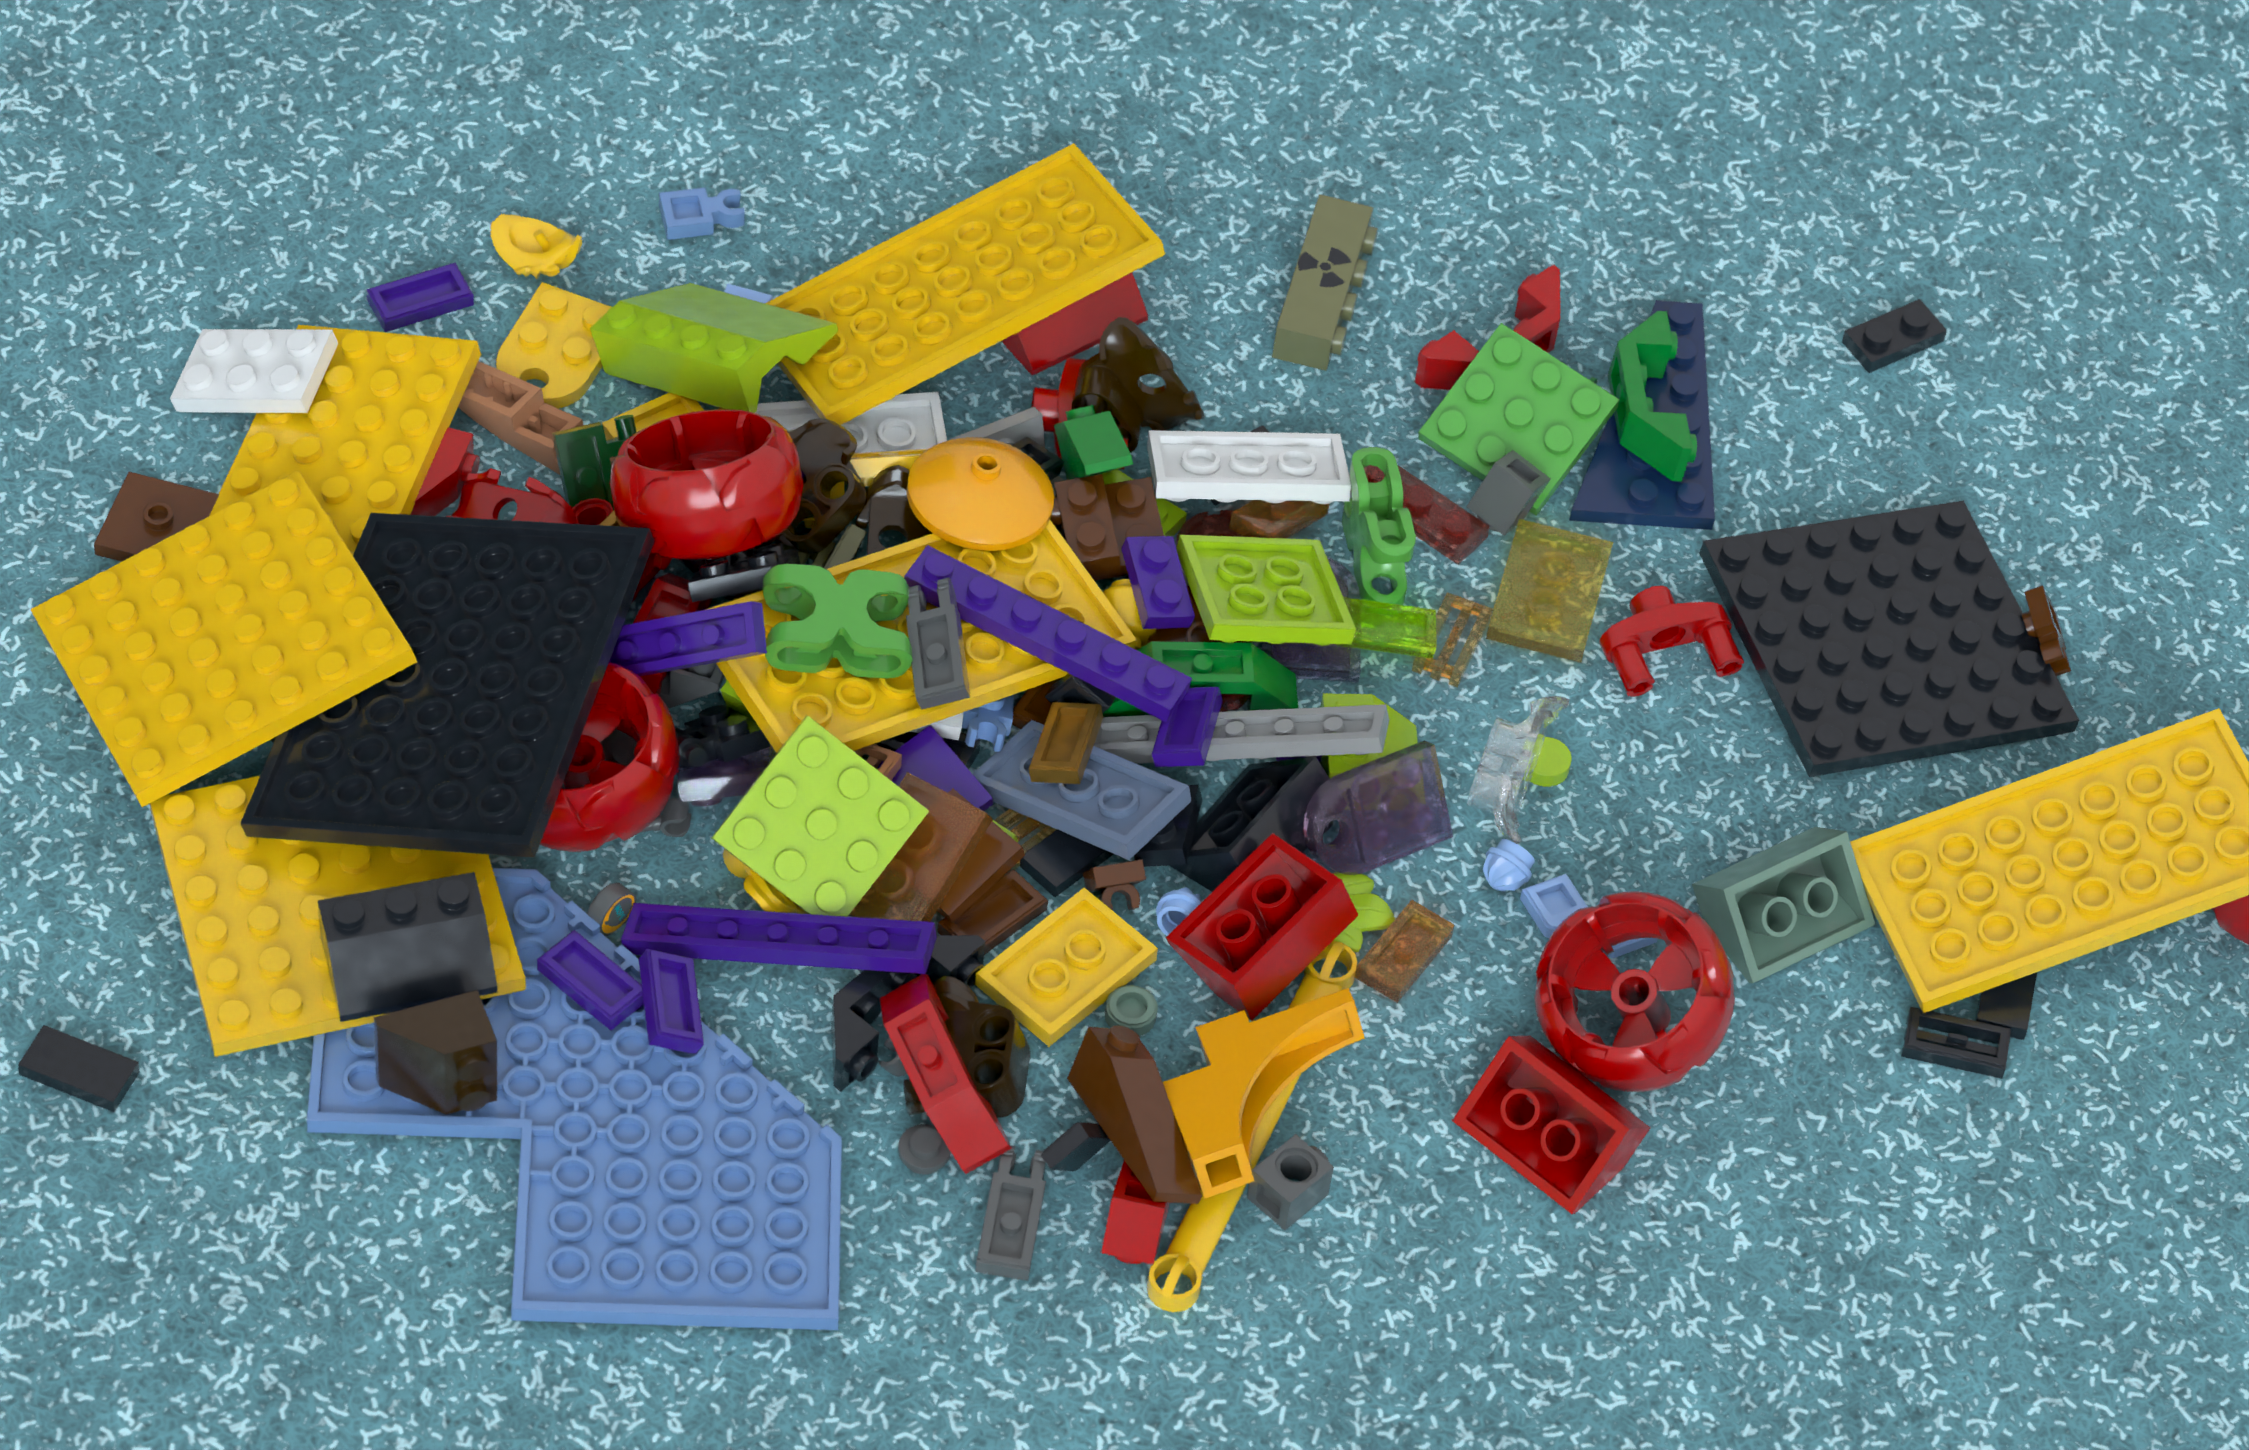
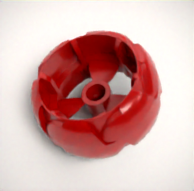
[610,409,803,559]
[540,662,680,852]
[1534,891,1735,1092]

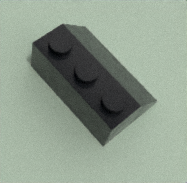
[1169,756,1346,892]
[318,872,497,1022]

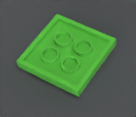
[1418,323,1619,516]

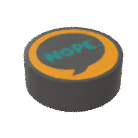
[587,883,636,936]

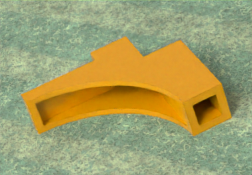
[1163,988,1365,1199]

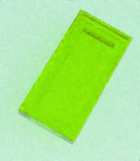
[1336,597,1437,659]

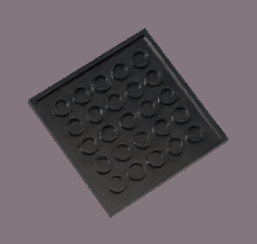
[1699,501,2079,777]

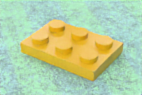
[975,887,1158,1047]

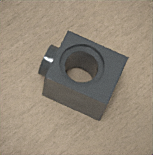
[1466,450,1551,536]
[1247,1134,1334,1231]

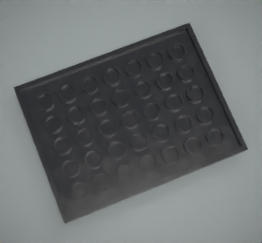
[240,513,655,858]

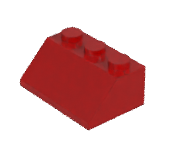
[1001,272,1148,376]
[1166,833,1359,1021]
[1452,1036,1651,1214]

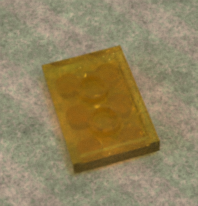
[1486,519,1613,663]

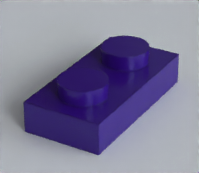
[1121,536,1195,629]

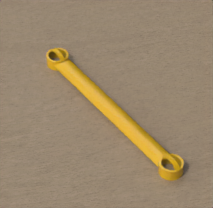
[1147,941,1357,1312]

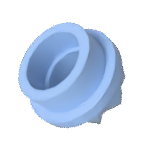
[1483,839,1535,891]
[1156,887,1201,936]

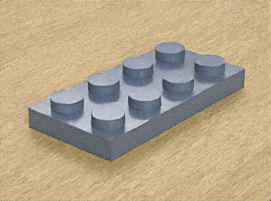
[973,720,1191,860]

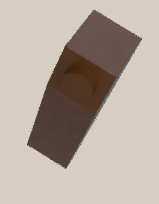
[1067,1026,1202,1204]

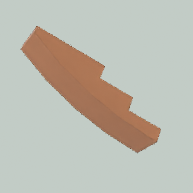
[458,361,615,475]

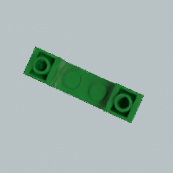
[1607,311,1697,482]
[1103,641,1298,717]

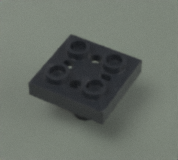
[688,543,801,602]

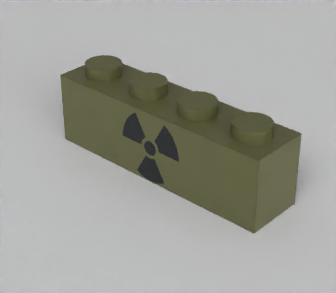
[1272,194,1378,371]

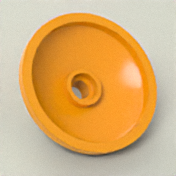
[907,437,1054,551]

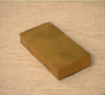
[1029,702,1103,784]

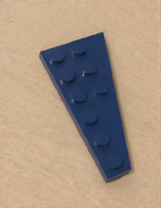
[1569,300,1715,530]

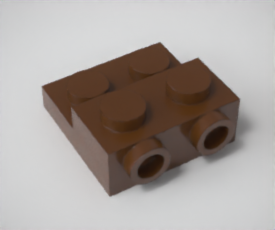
[1050,474,1164,581]

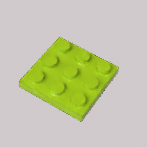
[1176,535,1356,646]
[711,715,929,917]

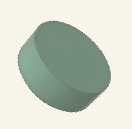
[1105,985,1158,1036]

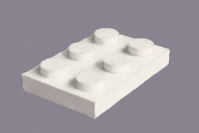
[170,329,338,413]

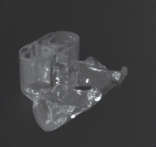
[1467,696,1569,845]

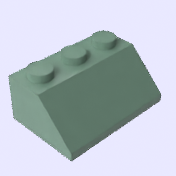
[1692,827,1876,983]

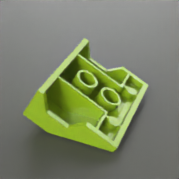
[590,283,838,413]

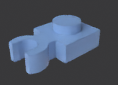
[659,188,745,240]
[962,695,1014,752]

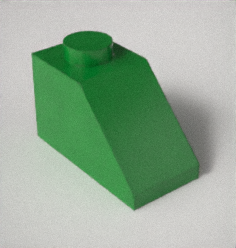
[1054,405,1133,480]

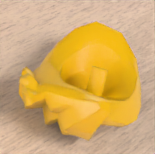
[490,214,582,279]

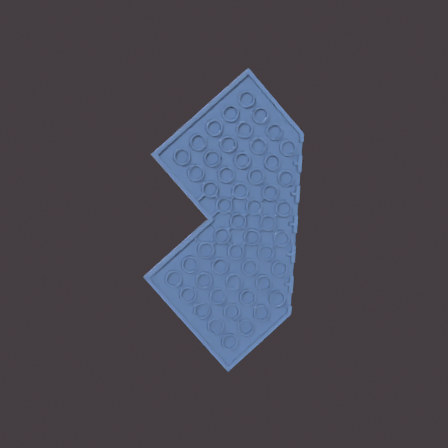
[307,868,842,1330]

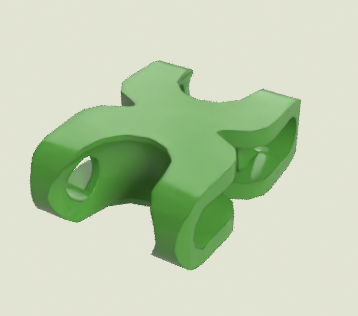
[1342,447,1416,613]
[763,564,912,678]

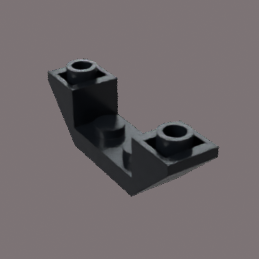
[831,935,986,1092]

